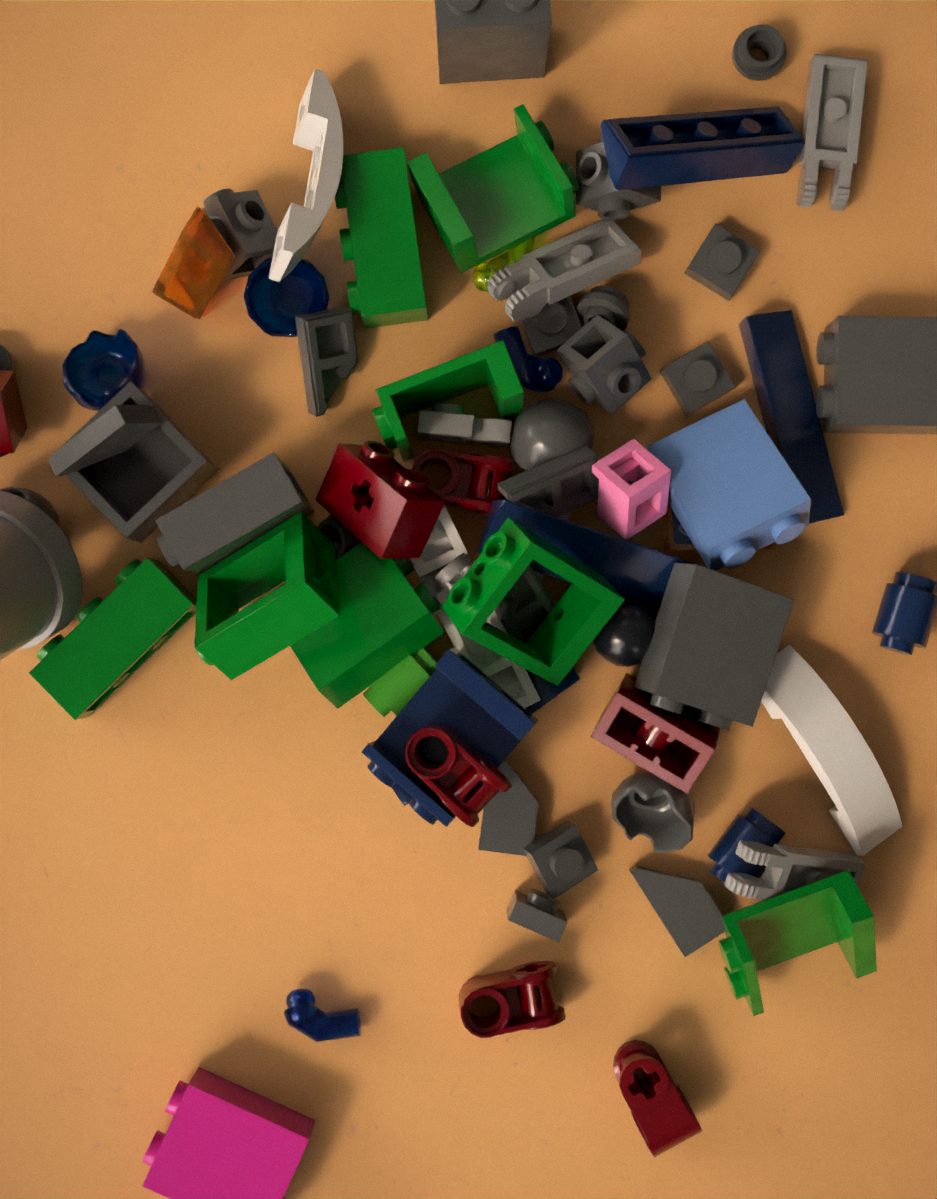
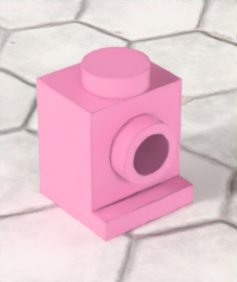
[592,439,671,540]

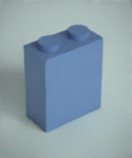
[647,399,811,571]

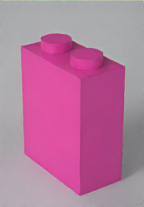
[142,1067,316,1199]

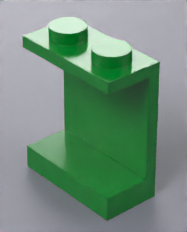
[407,104,579,273]
[372,340,524,462]
[718,870,877,1016]

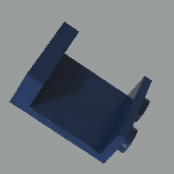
[361,648,539,827]

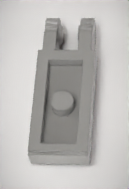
[797,54,868,211]
[486,219,642,322]
[724,840,866,900]

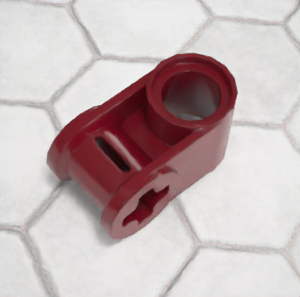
[411,449,516,515]
[405,722,512,827]
[459,961,566,1038]
[613,1040,703,1157]

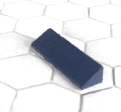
[600,106,805,190]
[739,310,844,524]
[477,499,695,611]

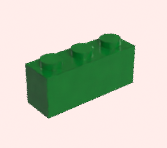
[335,147,428,329]
[29,557,197,720]

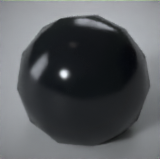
[593,599,656,667]

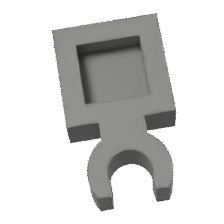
[417,403,512,447]

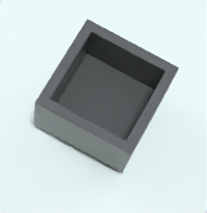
[50,381,219,543]

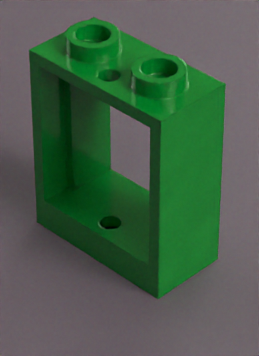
[194,511,340,680]
[441,517,625,686]

